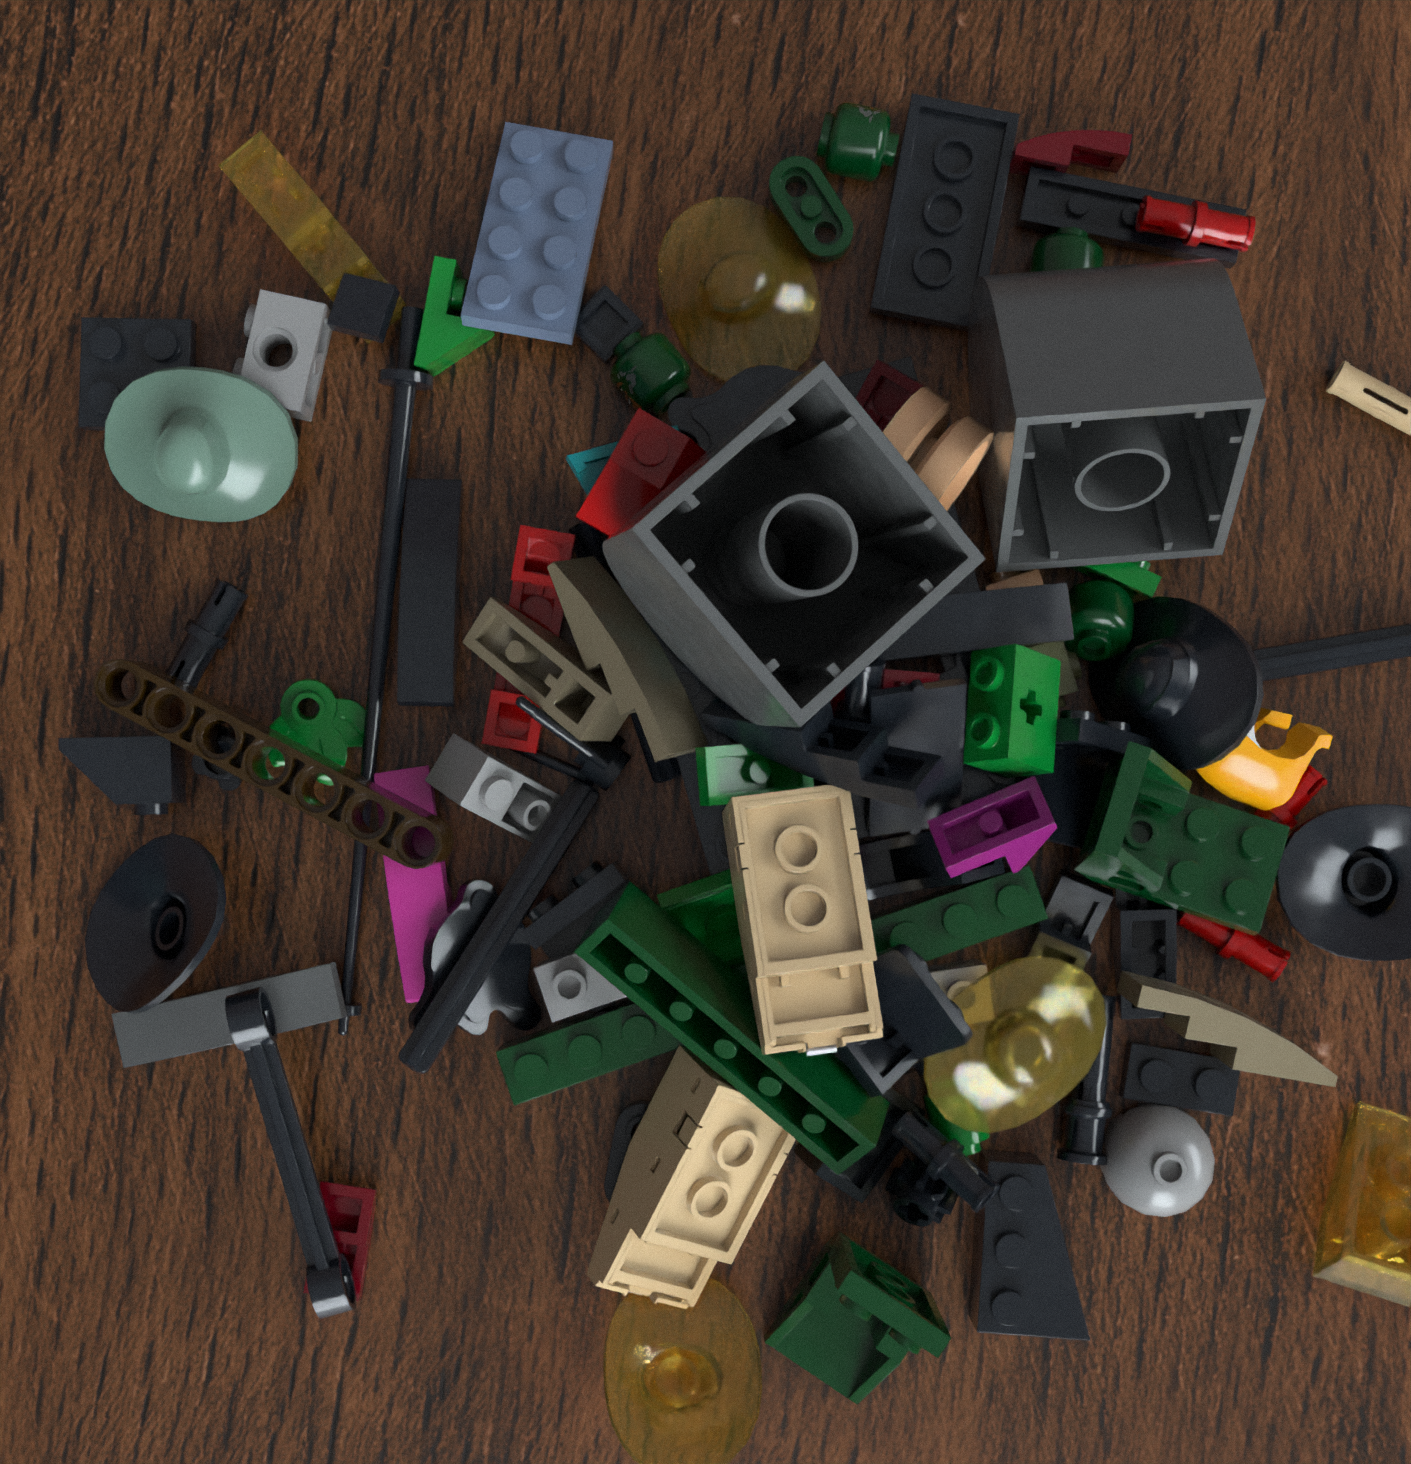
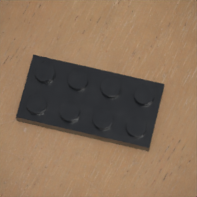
[869,93,1020,332]

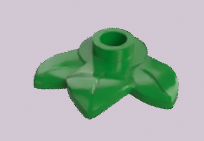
[268,678,366,786]

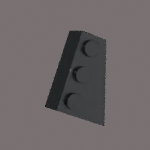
[968,1149,1091,1341]

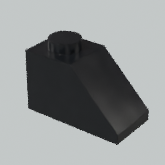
[58,736,186,815]

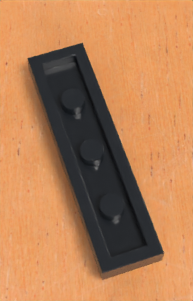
[1017,166,1247,269]

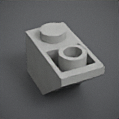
[425,733,562,843]

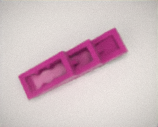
[374,765,453,1003]

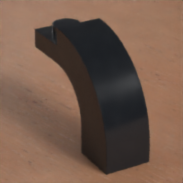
[858,828,1005,901]

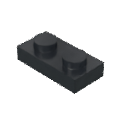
[1119,1040,1240,1116]

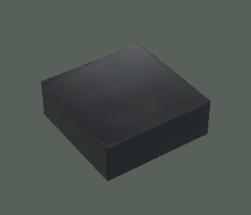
[327,273,400,343]
[575,285,644,365]

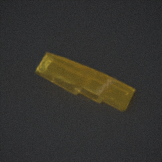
[219,130,407,344]

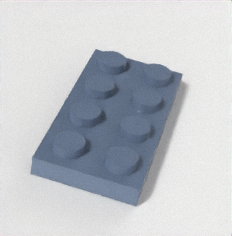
[461,122,613,345]

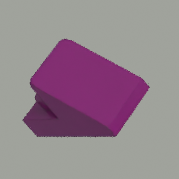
[927,776,1057,878]

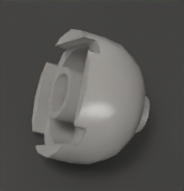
[1100,1102,1215,1217]

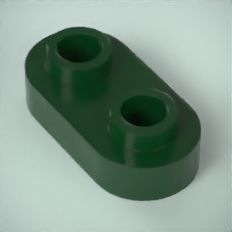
[768,156,854,262]

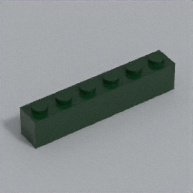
[574,882,890,1175]

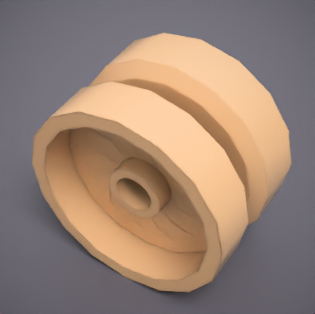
[883,386,994,511]

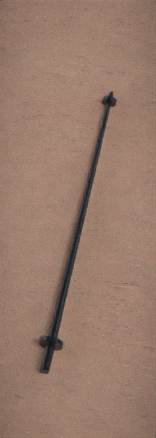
[338,306,434,1036]

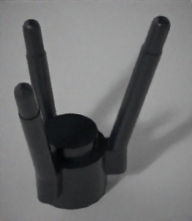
[509,696,632,791]

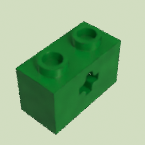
[963,644,1061,778]

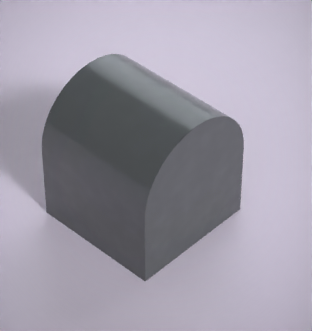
[968,258,1266,572]
[602,361,985,727]

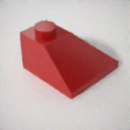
[576,408,706,537]

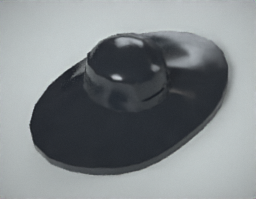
[1088,596,1264,770]
[1275,804,1411,961]
[85,833,227,1014]

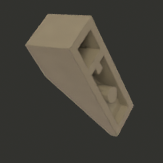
[462,597,629,742]

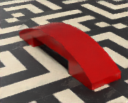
[481,525,576,754]

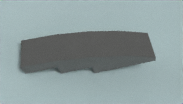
[111,962,347,1068]

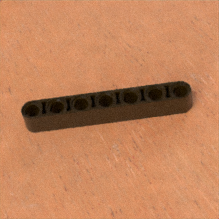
[94,659,454,869]

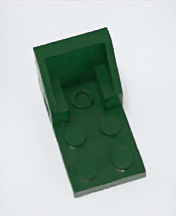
[1074,741,1290,936]
[764,1231,951,1405]

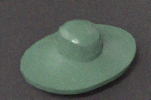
[104,366,298,522]

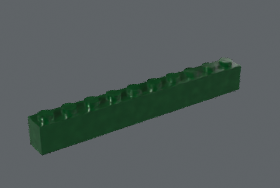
[496,864,1048,1106]

